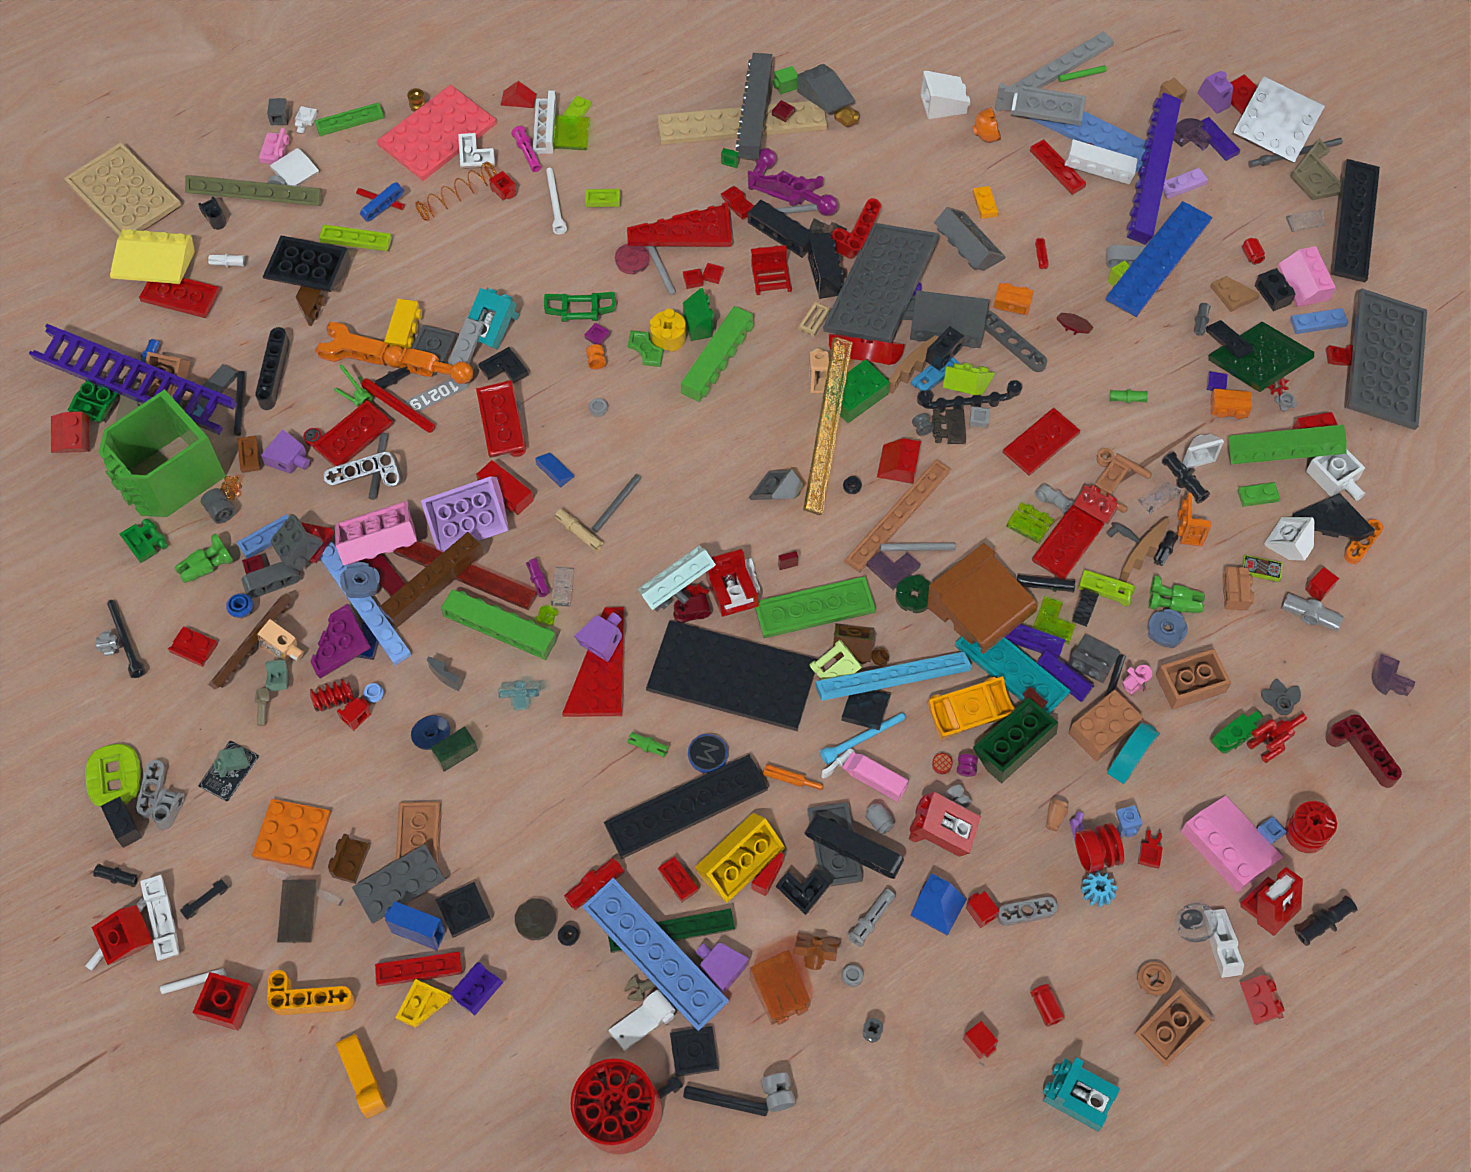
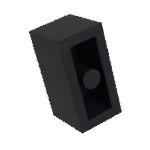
[101,796,142,848]

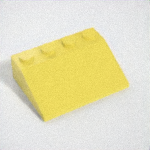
[110,229,195,284]

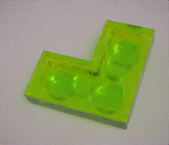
[1033,597,1076,645]

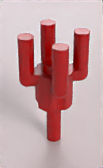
[1247,713,1307,763]

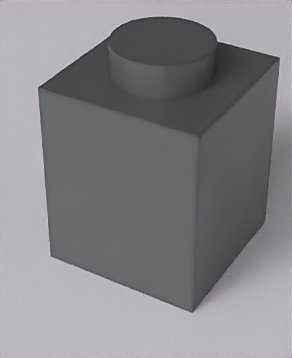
[267,98,289,125]

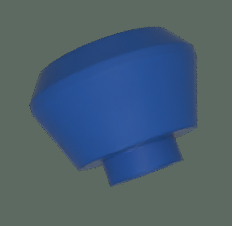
[226,593,253,619]

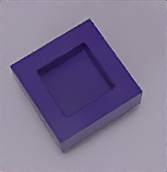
[1207,371,1228,391]

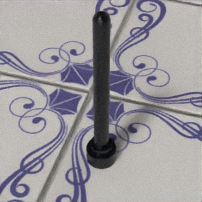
[107,600,146,678]

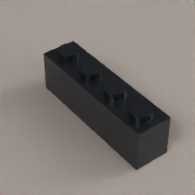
[748,199,816,258]

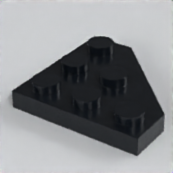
[1292,493,1375,542]

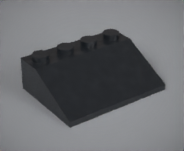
[263,235,351,292]

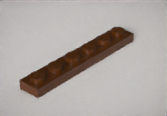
[208,593,292,689]

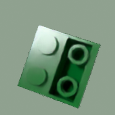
[683,288,714,341]

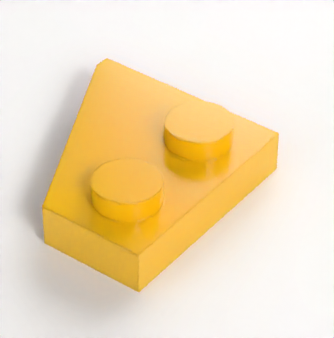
[395,979,453,1028]

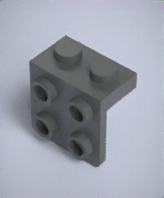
[271,514,324,571]

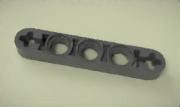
[984,310,1047,372]

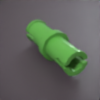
[1110,389,1148,404]
[628,732,669,758]

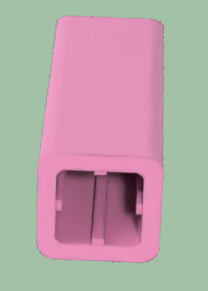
[842,752,909,802]

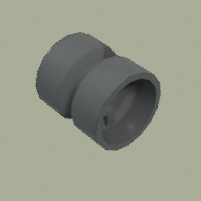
[200,488,236,524]

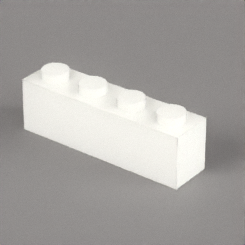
[1065,139,1137,184]

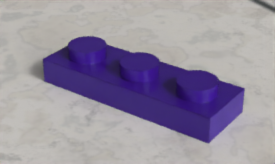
[1195,117,1240,161]
[1005,624,1065,657]
[1037,649,1094,702]

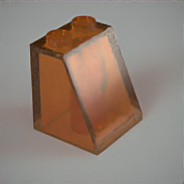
[750,949,811,1025]

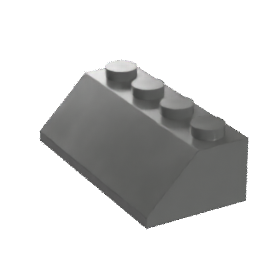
[934,207,1006,271]

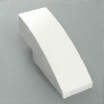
[1204,909,1244,978]

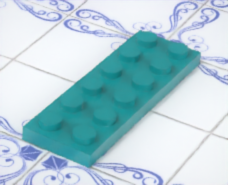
[955,637,1071,715]

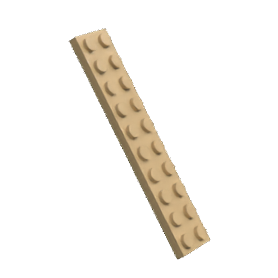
[657,101,827,145]

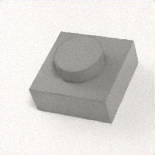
[969,407,990,428]

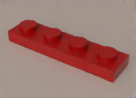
[1030,139,1086,195]
[375,951,462,987]

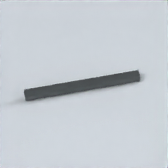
[368,433,388,500]
[591,474,641,533]

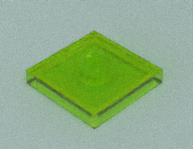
[553,115,590,150]

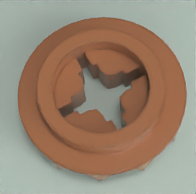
[1137,962,1172,997]

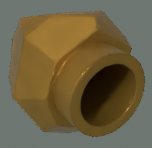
[834,106,859,127]

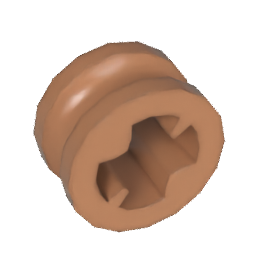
[1096,448,1114,467]

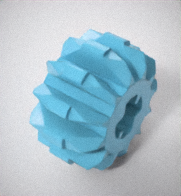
[1081,871,1117,908]

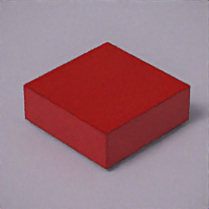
[702,263,724,284]
[683,268,703,289]

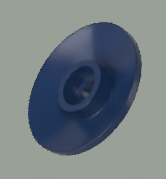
[411,715,451,750]

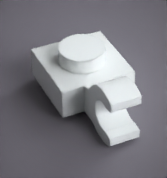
[295,106,318,133]

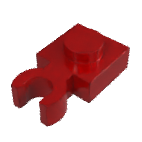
[1138,830,1163,869]

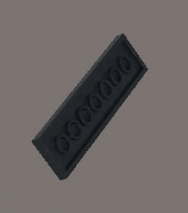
[1331,159,1380,283]
[604,754,768,859]

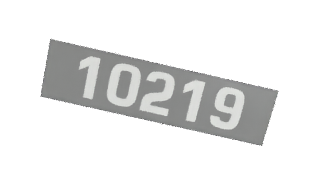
[403,378,469,412]

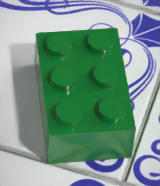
[824,359,890,423]

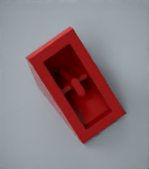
[501,81,536,108]

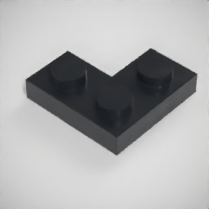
[478,347,529,384]

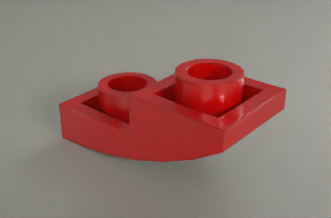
[1326,344,1353,366]

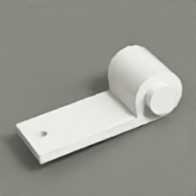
[608,990,676,1051]

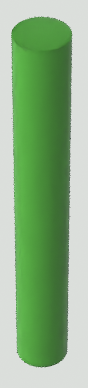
[1058,65,1107,82]

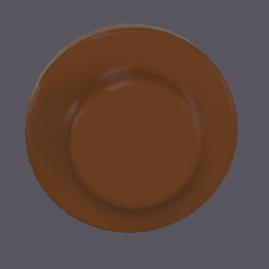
[872,648,889,667]

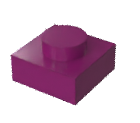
[584,323,610,345]

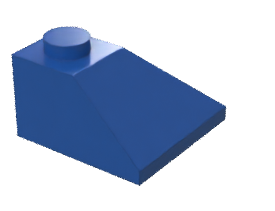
[910,873,967,936]

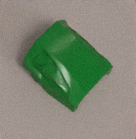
[68,381,120,423]

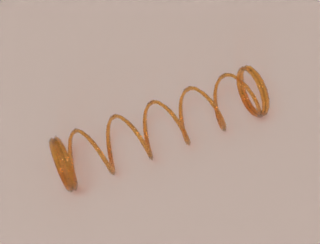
[415,161,497,221]

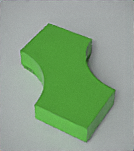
[628,330,663,367]

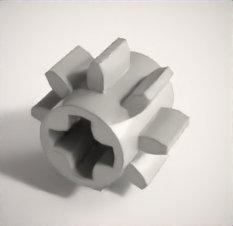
[96,631,120,656]

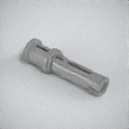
[847,889,895,947]

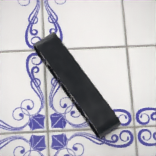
[255,327,289,410]
[804,814,904,879]

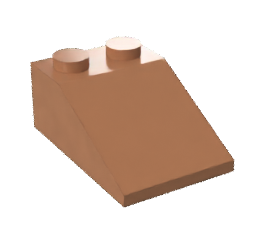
[141,352,190,397]
[1135,989,1215,1066]

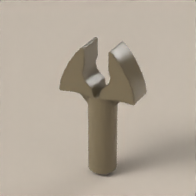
[255,688,269,726]
[624,977,656,1001]

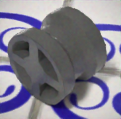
[912,413,934,436]

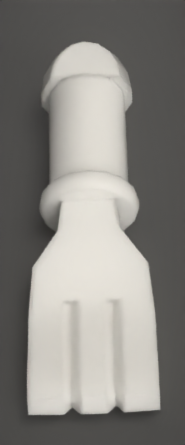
[745,558,760,593]
[821,749,855,779]

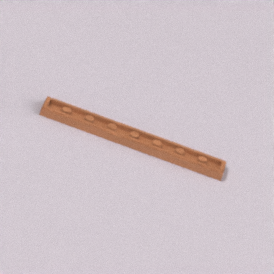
[845,459,951,573]

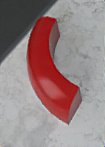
[829,334,905,365]

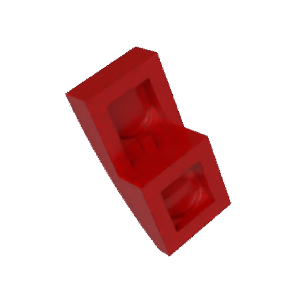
[721,186,754,220]

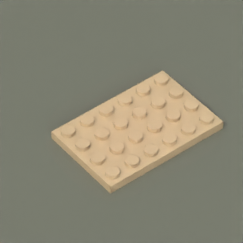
[64,142,181,237]

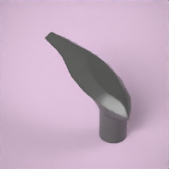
[1106,522,1141,543]

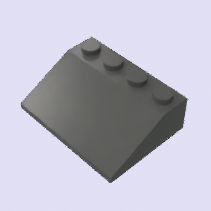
[910,290,989,348]

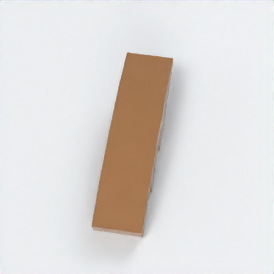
[888,335,938,394]
[1119,518,1170,582]

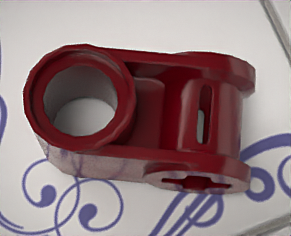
[673,594,711,623]

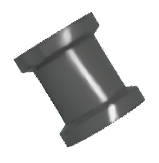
[863,1018,883,1043]

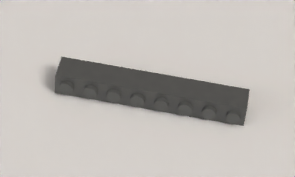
[736,53,772,159]

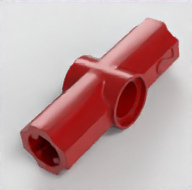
[564,858,624,910]

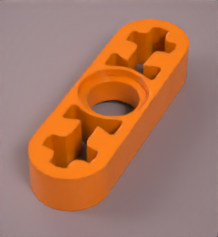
[1344,519,1383,564]

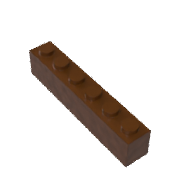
[380,532,484,628]

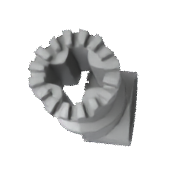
[1035,484,1074,514]

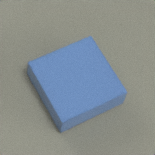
[1257,817,1287,844]

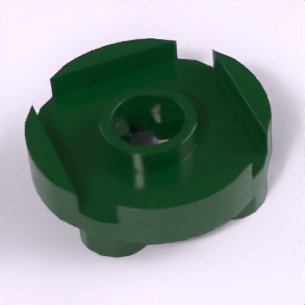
[895,575,930,613]

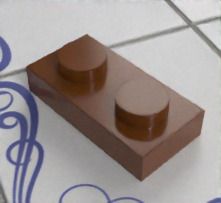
[237,435,260,473]

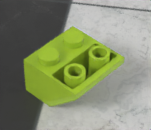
[943,362,995,395]

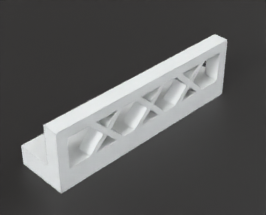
[533,91,556,154]

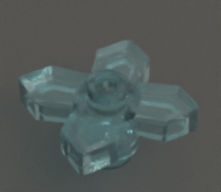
[498,680,541,710]

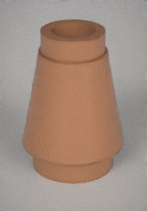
[1046,799,1069,831]

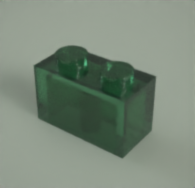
[430,727,478,772]

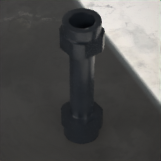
[180,879,229,920]
[637,1075,683,1111]

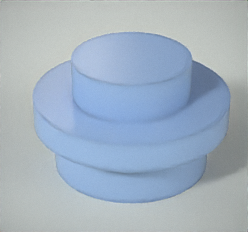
[363,683,384,703]

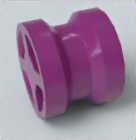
[956,754,978,777]

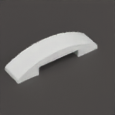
[140,875,179,961]

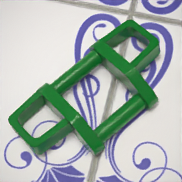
[544,292,615,322]

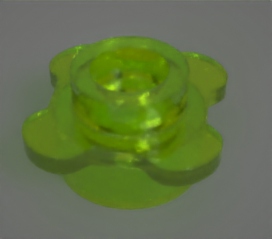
[536,606,558,626]

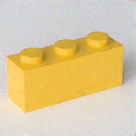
[384,298,422,350]

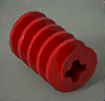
[310,679,354,712]

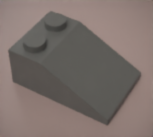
[797,64,854,113]

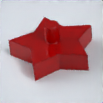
[686,584,709,596]

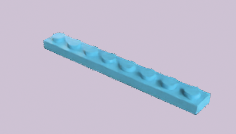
[815,652,971,701]

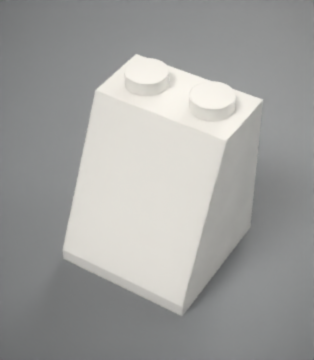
[920,71,970,119]

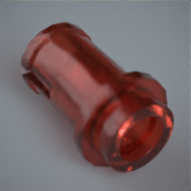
[1023,686,1049,709]

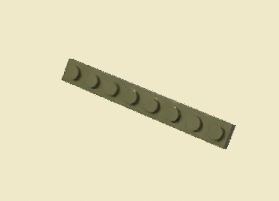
[185,175,321,206]

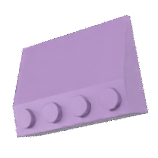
[421,476,509,554]

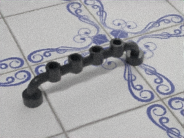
[917,380,1022,413]

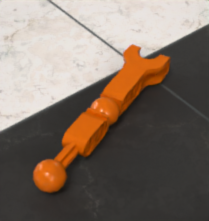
[315,322,473,384]

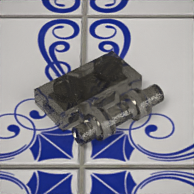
[931,408,966,444]

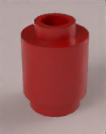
[1242,238,1265,265]

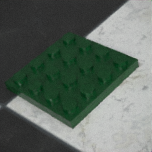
[1208,321,1314,392]

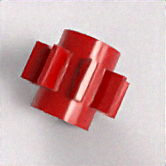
[1267,377,1290,395]

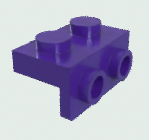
[450,962,503,1016]

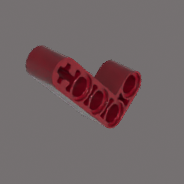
[1325,714,1402,788]

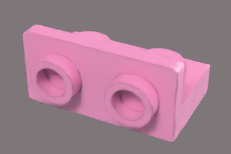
[259,128,289,164]

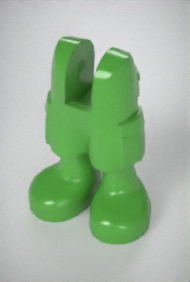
[174,533,234,583]
[1148,575,1205,614]

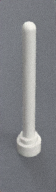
[546,167,567,235]

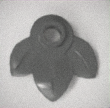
[1261,679,1301,715]

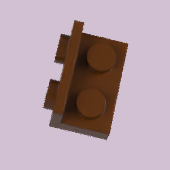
[328,833,370,884]

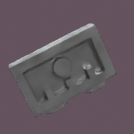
[1068,634,1120,683]

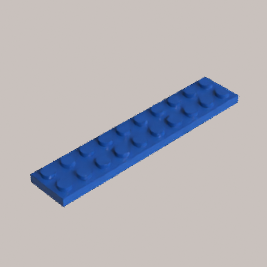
[1105,201,1212,317]

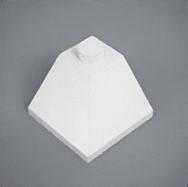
[1182,434,1224,469]
[1264,517,1314,560]

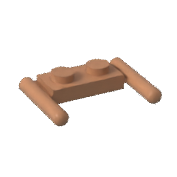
[1094,453,1152,513]

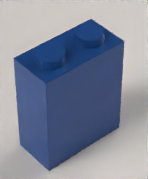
[385,901,446,950]

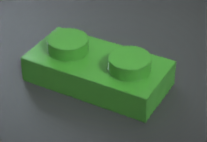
[1237,482,1280,507]

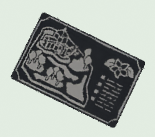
[198,741,259,802]

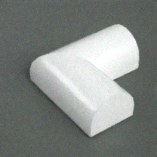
[458,133,495,168]

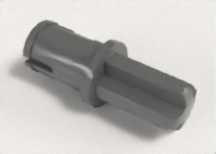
[1194,303,1211,336]

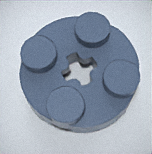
[340,562,380,598]
[1148,609,1188,648]

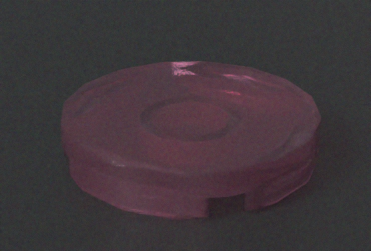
[615,244,650,274]

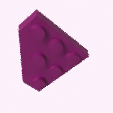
[310,604,371,679]

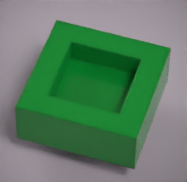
[721,148,739,168]

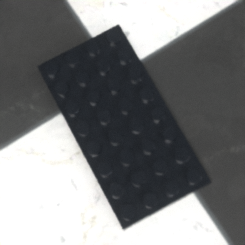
[646,620,818,732]

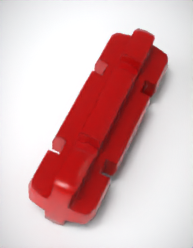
[1035,238,1049,269]

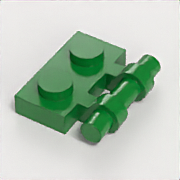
[119,518,168,563]

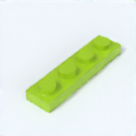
[319,224,392,252]

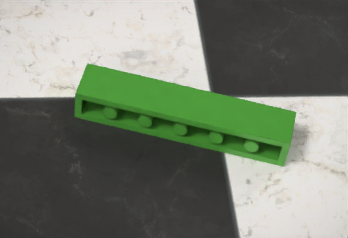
[681,306,754,402]
[1228,425,1347,464]
[441,589,556,660]

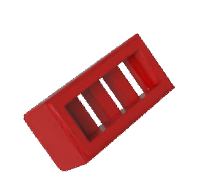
[751,852,784,896]

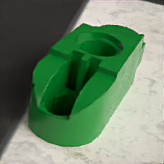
[1211,711,1264,754]

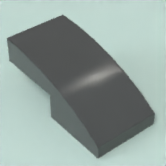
[427,656,462,691]

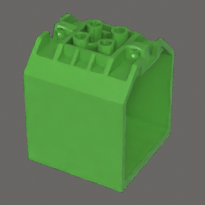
[98,389,226,517]

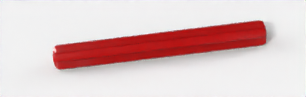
[361,378,435,433]

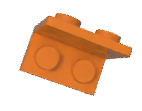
[1177,493,1211,546]

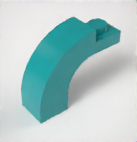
[1107,723,1160,784]

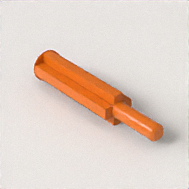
[763,764,823,790]

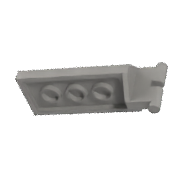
[995,83,1086,126]

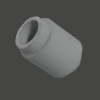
[865,803,895,835]

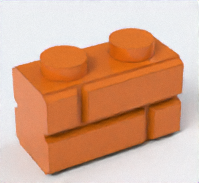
[993,283,1034,316]
[1210,389,1252,419]

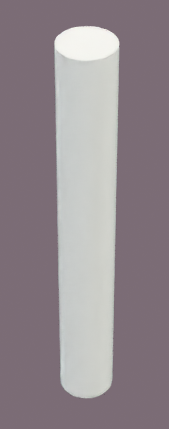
[160,968,226,994]

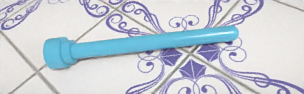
[820,713,906,765]

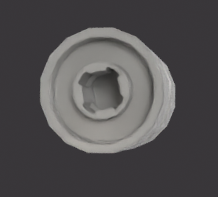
[761,1073,796,1112]

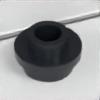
[843,476,862,494]
[558,925,579,946]

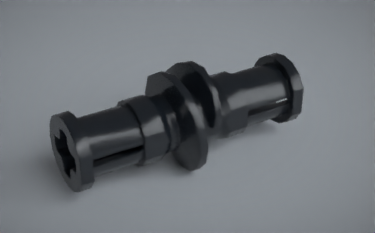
[1162,452,1210,504]
[1295,895,1358,946]

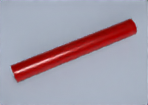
[356,188,405,210]

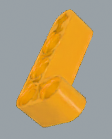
[267,970,355,1015]
[335,1033,388,1119]

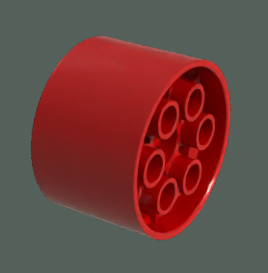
[570,1058,662,1154]

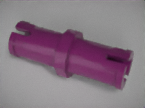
[526,558,550,597]

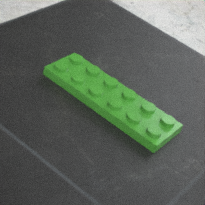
[755,576,876,638]

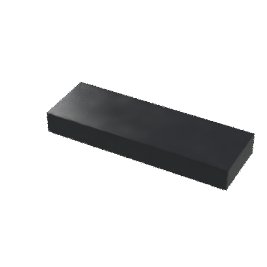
[1206,320,1253,359]

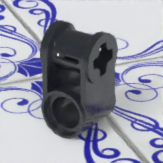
[198,196,226,230]

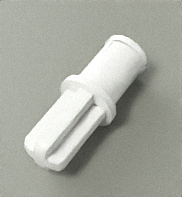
[208,253,245,267]

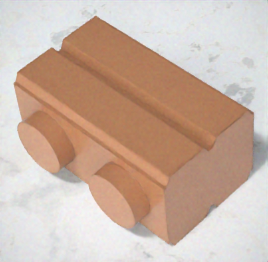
[1222,567,1254,611]

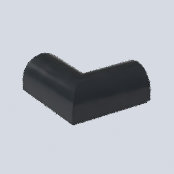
[776,869,833,915]

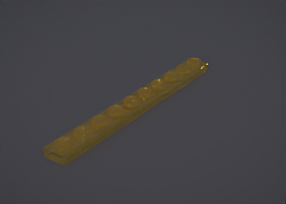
[803,337,852,515]

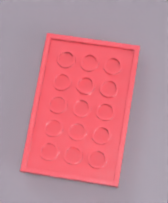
[377,85,497,181]

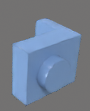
[1116,806,1143,838]

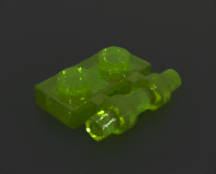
[1006,502,1055,544]

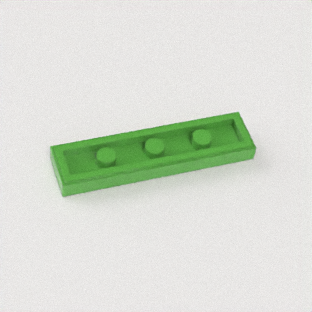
[314,102,384,136]

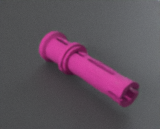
[511,126,541,172]

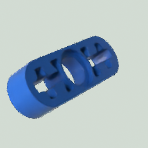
[360,182,404,222]

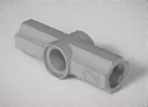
[1281,593,1344,632]

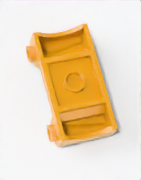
[927,676,1015,740]

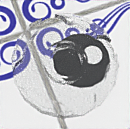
[1175,902,1218,943]

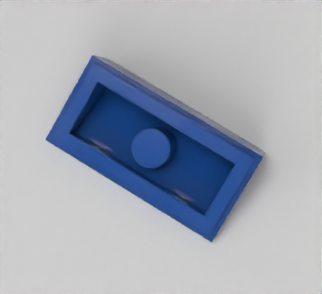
[535,453,574,488]

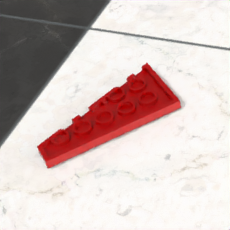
[627,202,732,247]
[562,607,624,717]

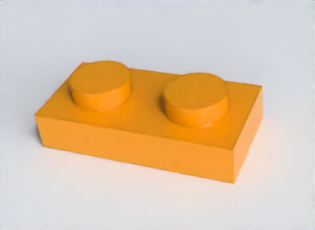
[972,186,998,219]

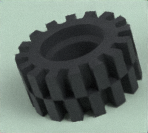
[1072,589,1099,627]

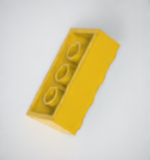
[694,813,785,903]

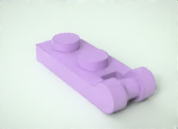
[1163,168,1208,199]

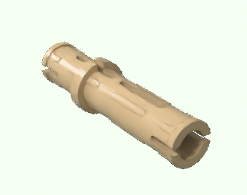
[554,508,603,552]

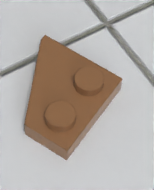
[1210,276,1260,312]

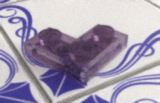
[866,551,921,590]

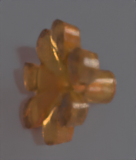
[220,476,242,500]

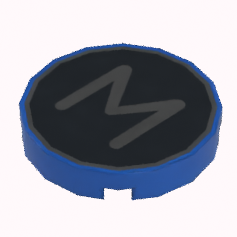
[688,734,728,773]

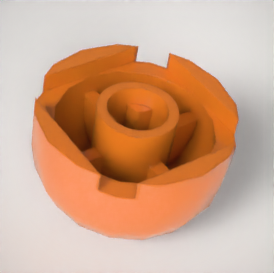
[972,107,1001,142]

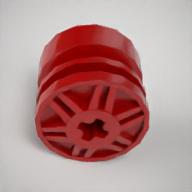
[1285,801,1338,853]
[1075,823,1125,873]

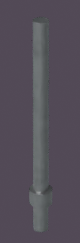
[1248,138,1343,168]

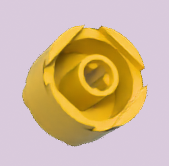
[650,308,686,352]

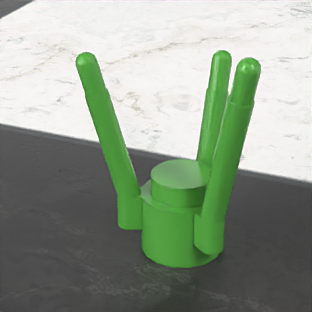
[334,365,373,407]

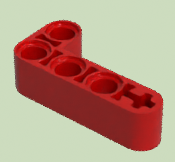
[830,198,881,259]

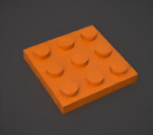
[252,799,331,870]

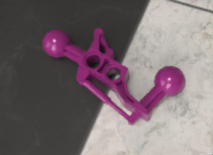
[747,148,838,216]

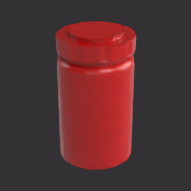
[1030,984,1065,1027]

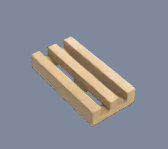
[798,302,831,338]

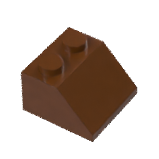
[833,624,874,664]

